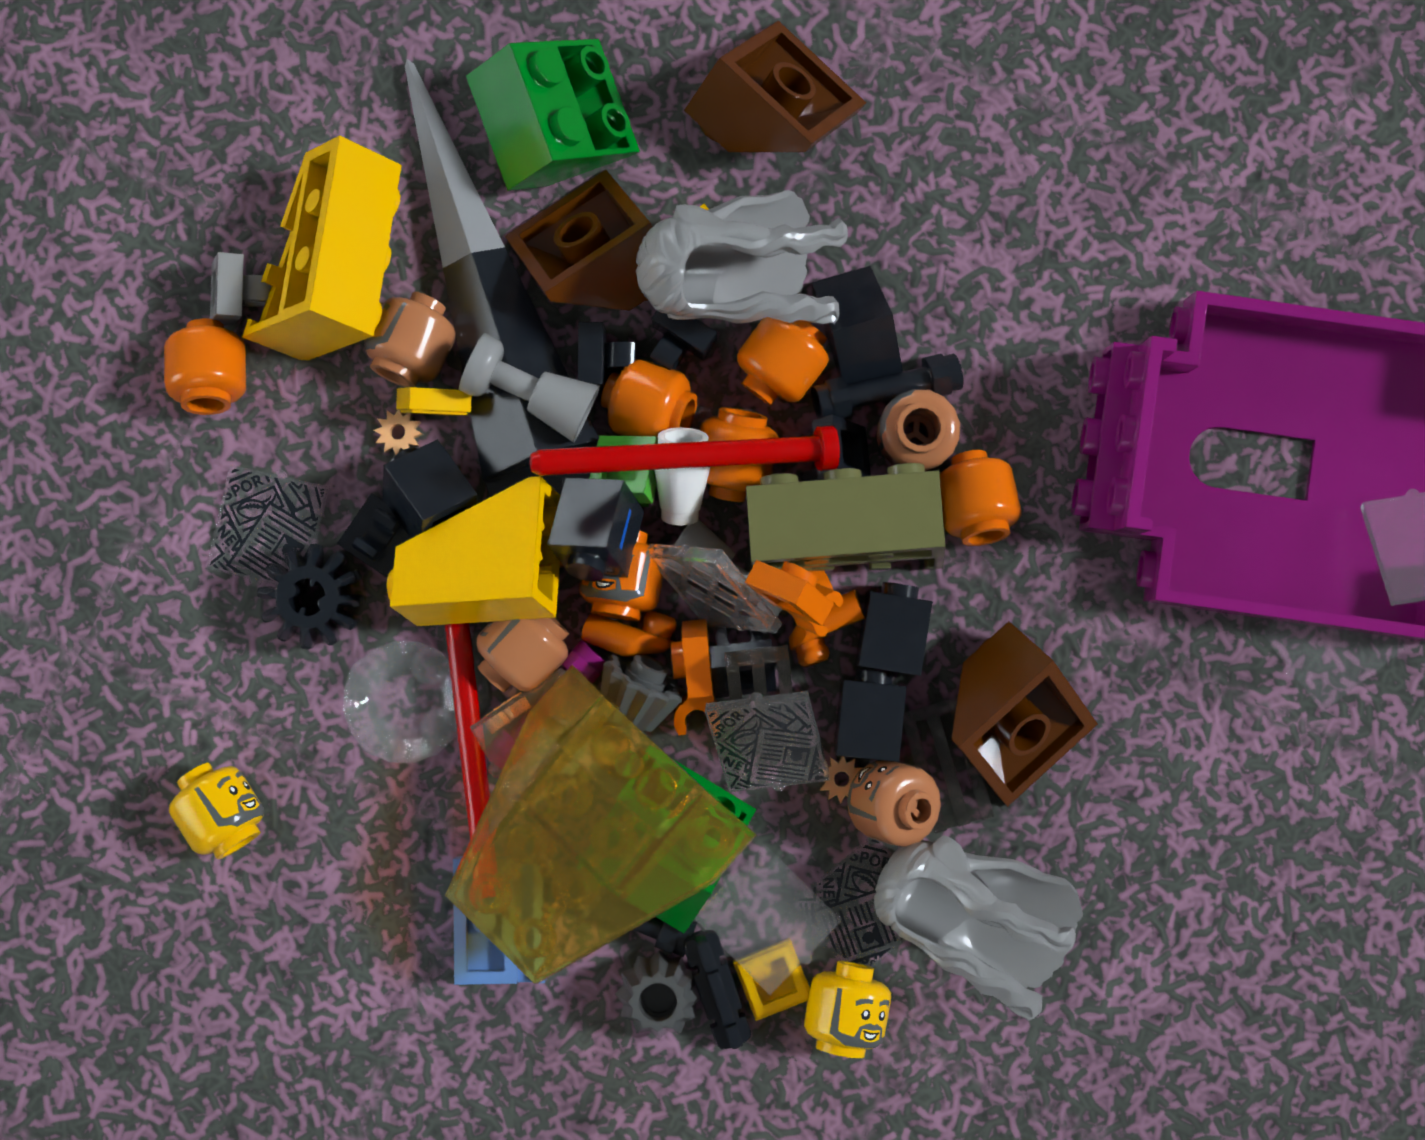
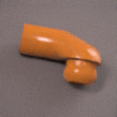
[789,590,865,667]
[581,610,677,657]

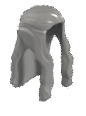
[636,190,848,324]
[874,835,1083,1021]

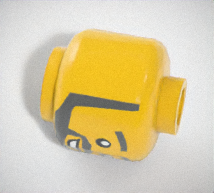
[169,762,264,860]
[804,961,891,1058]

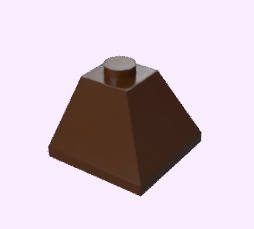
[684,21,867,152]
[505,169,653,311]
[952,621,1098,807]

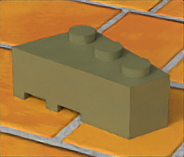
[746,463,945,571]

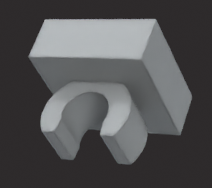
[210,252,271,324]

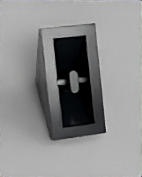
[812,266,903,384]

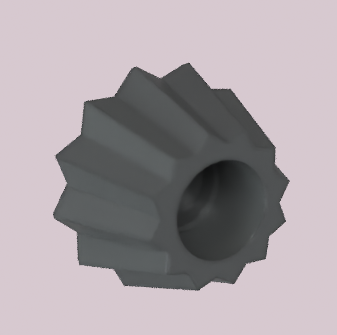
[599,655,685,733]
[615,950,700,1039]

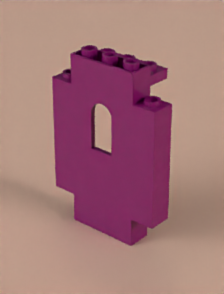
[1071,291,1425,641]

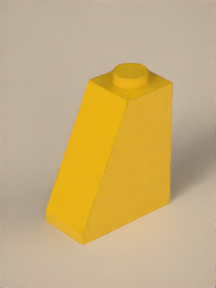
[387,476,560,626]

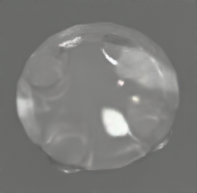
[343,641,457,763]

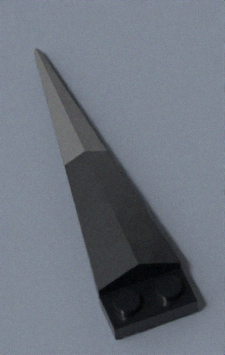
[405,59,599,497]

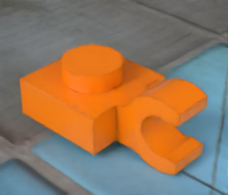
[745,560,844,637]
[671,619,721,735]

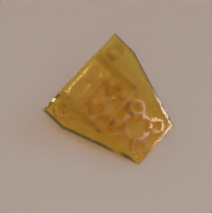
[445,665,757,984]

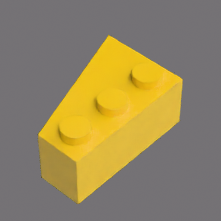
[242,135,402,361]

